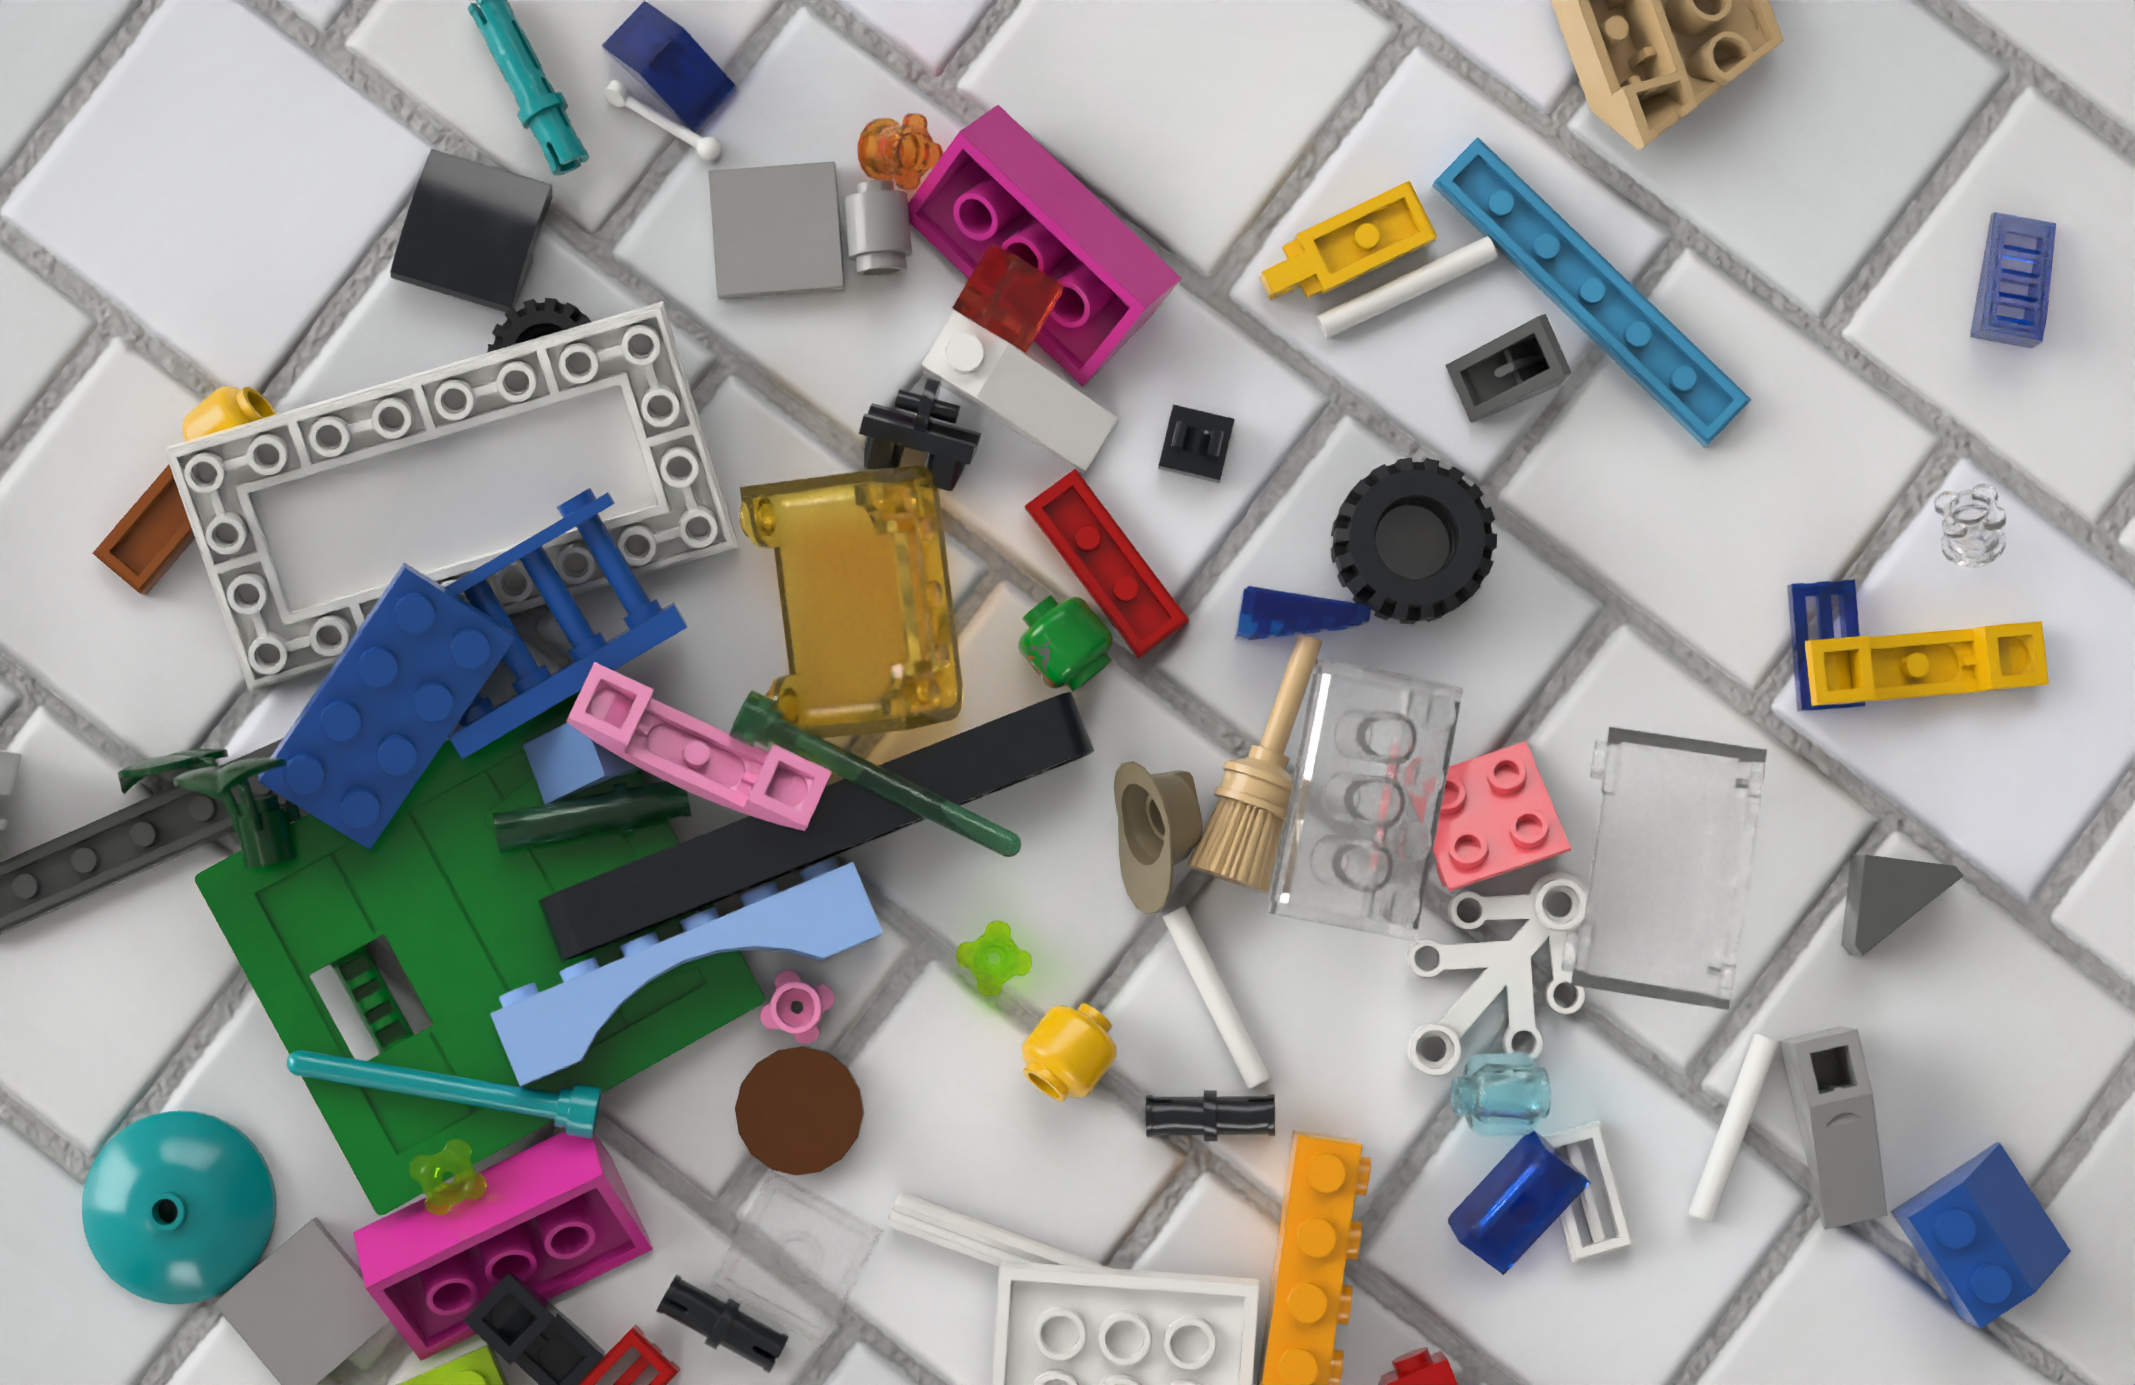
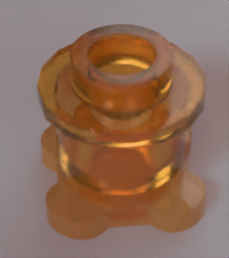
[857,113,943,190]

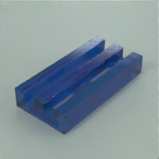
[1787,579,1865,712]

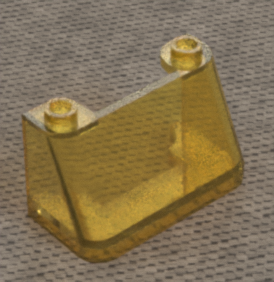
[739,465,963,743]

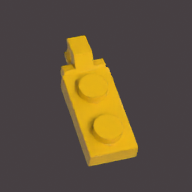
[1259,181,1438,301]

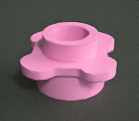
[760,970,834,1044]

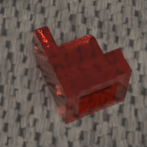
[952,244,1063,353]

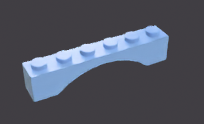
[490,857,883,1087]

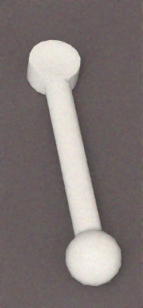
[603,80,721,161]

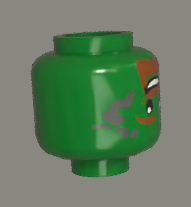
[1018,595,1113,692]

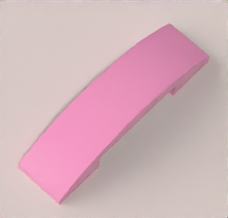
[566,662,832,831]

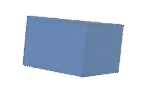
[523,723,643,806]

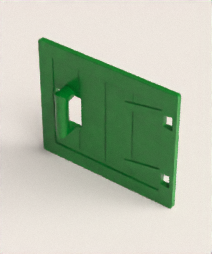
[195,690,765,1215]

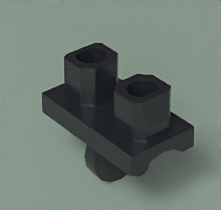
[859,378,982,491]

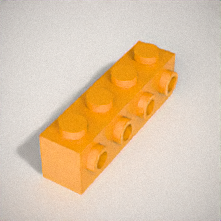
[1257,1130,1371,1385]

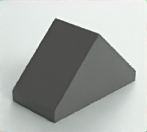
[1445,314,1572,423]
[1841,855,1963,956]

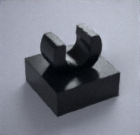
[1158,404,1235,483]

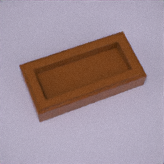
[92,465,195,596]

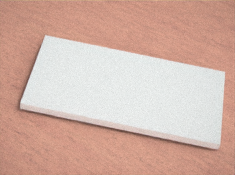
[164,301,738,691]

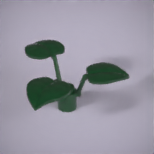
[117,749,301,869]

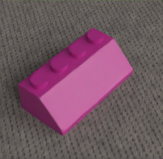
[908,105,1182,387]
[353,1131,653,1361]

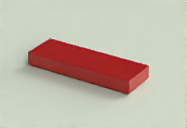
[1024,468,1189,659]

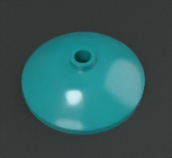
[82,1110,277,1304]

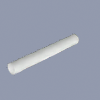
[1316,236,1498,339]
[1162,906,1271,1089]
[1688,1034,1779,1223]

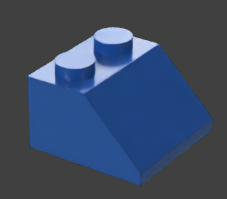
[1891,1142,2071,1329]

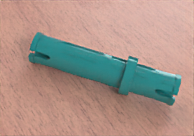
[468,0,590,176]

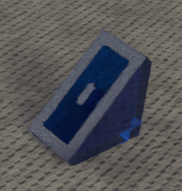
[602,0,737,133]

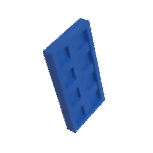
[258,562,516,850]

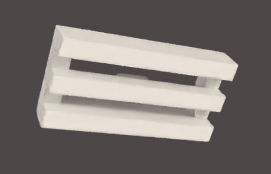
[1536,1120,1635,1263]

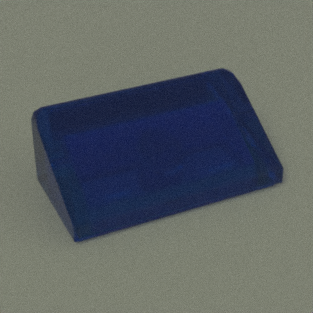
[1448,1129,1590,1275]

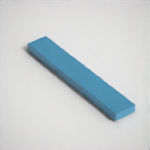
[1432,137,1752,447]

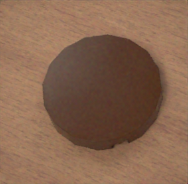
[735,1046,864,1176]

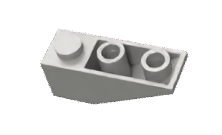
[1779,1027,1888,1230]

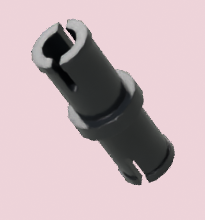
[1146,1090,1275,1141]
[656,1274,789,1373]

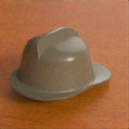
[1113,761,1203,914]

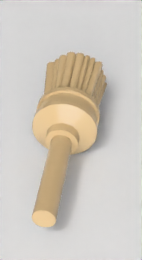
[1187,633,1322,893]

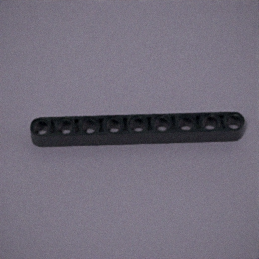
[538,692,1095,962]

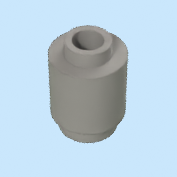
[844,180,912,276]

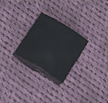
[390,149,553,313]

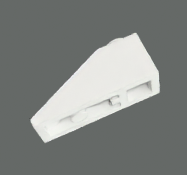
[921,310,1118,473]

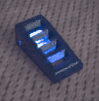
[1970,212,2056,348]
[1234,586,1371,641]

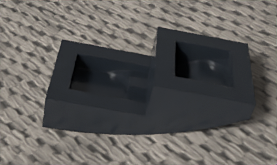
[463,1271,605,1385]

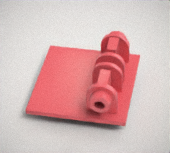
[1406,741,1571,892]

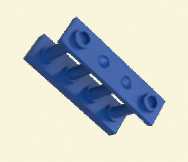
[444,488,687,759]

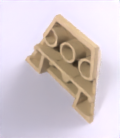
[1551,0,1784,150]

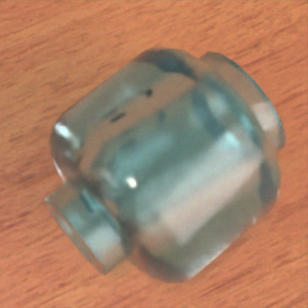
[1451,1052,1551,1137]

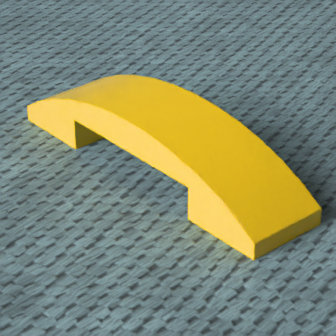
[1805,621,2049,706]

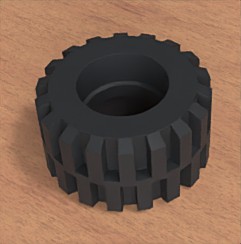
[1330,458,1497,624]

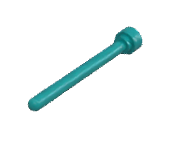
[287,1050,602,1139]

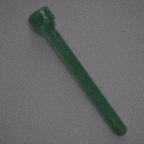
[729,690,1022,857]

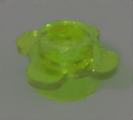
[956,921,1032,997]
[410,1139,486,1216]

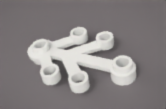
[1406,873,1591,1076]

